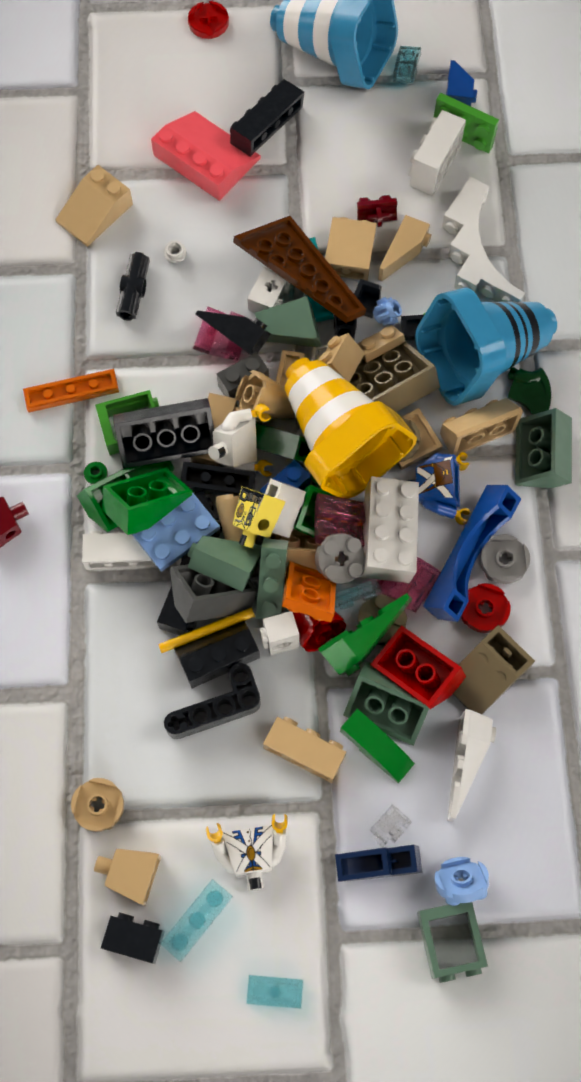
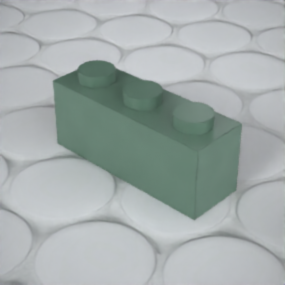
[256,538,289,619]

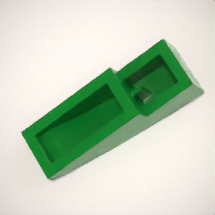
[340,709,415,784]

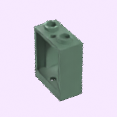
[417,902,488,983]

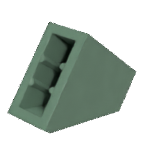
[255,296,322,347]
[187,536,262,592]

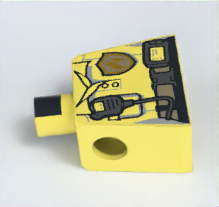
[233,487,286,548]

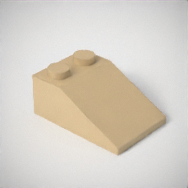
[55,165,133,247]

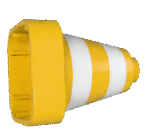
[285,358,417,499]

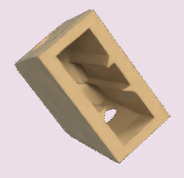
[94,849,161,906]

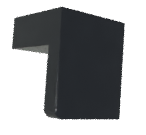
[354,279,382,318]

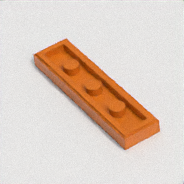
[23,369,119,413]

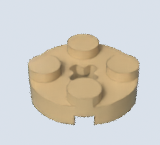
[71,778,124,832]

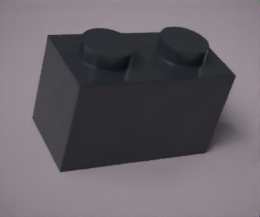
[101,912,165,964]

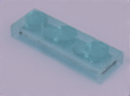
[160,879,233,962]

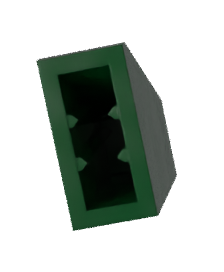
[256,423,311,462]

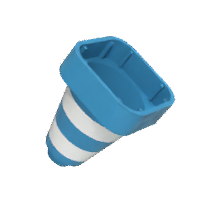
[270,0,398,89]

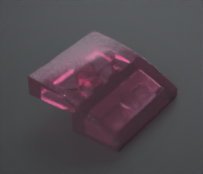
[192,307,252,360]
[314,493,366,547]
[371,557,441,613]

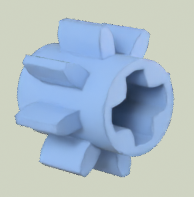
[373,297,402,326]

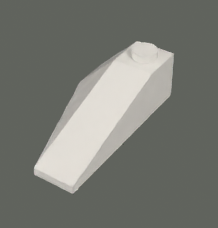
[447,709,496,822]

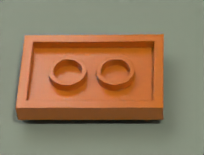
[282,561,336,623]

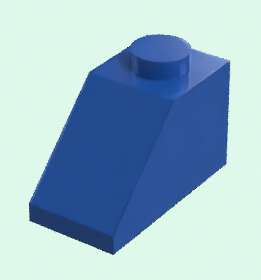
[446,60,477,106]

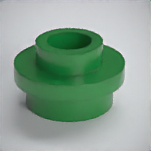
[84,462,108,485]

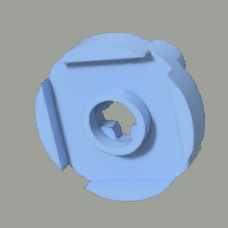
[435,857,489,906]

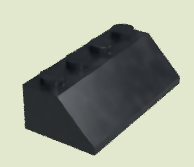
[113,398,214,469]

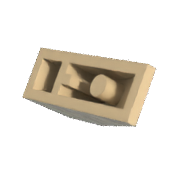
[378,215,432,281]

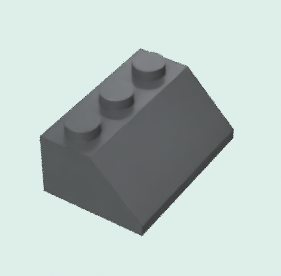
[170,564,258,623]

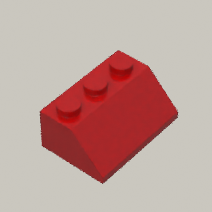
[370,625,466,709]

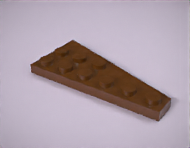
[233,216,366,323]

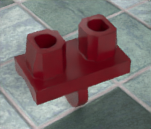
[357,195,397,227]

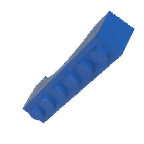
[423,485,521,622]

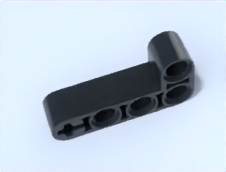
[164,663,261,739]

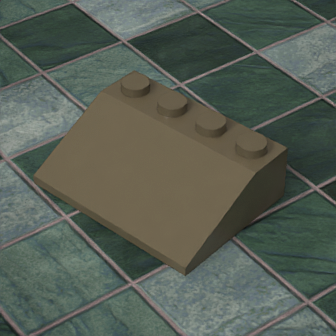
[350,342,440,412]

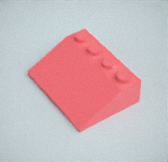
[151,111,261,201]

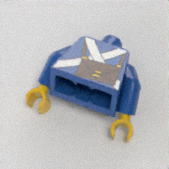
[405,452,470,525]

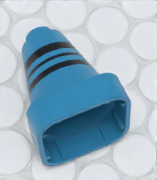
[415,287,557,406]

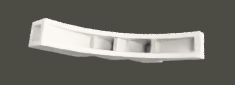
[442,177,525,302]

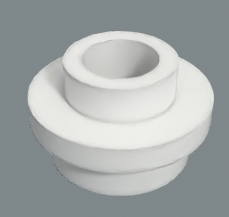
[164,241,187,263]

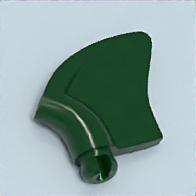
[507,367,551,415]

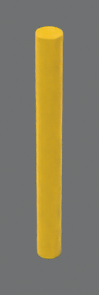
[158,607,255,653]

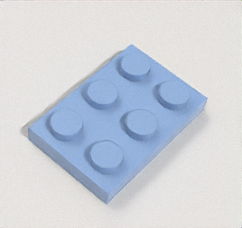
[132,492,220,572]

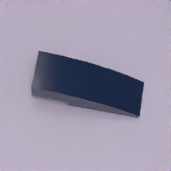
[335,844,423,882]

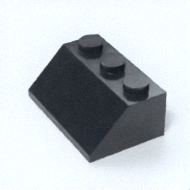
[174,621,260,688]

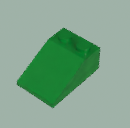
[102,468,192,535]

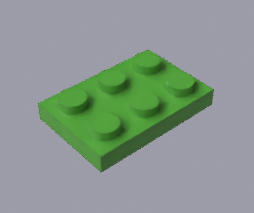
[433,92,499,153]

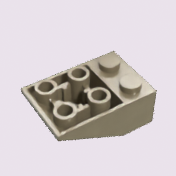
[453,625,535,714]

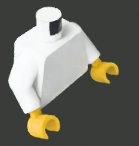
[208,403,273,477]

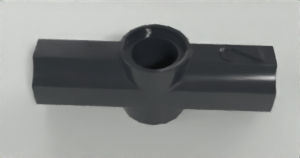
[116,252,150,321]

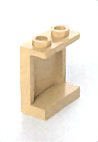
[325,217,377,281]

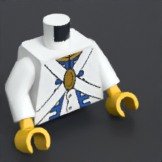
[206,814,288,891]

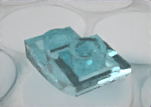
[393,46,421,84]

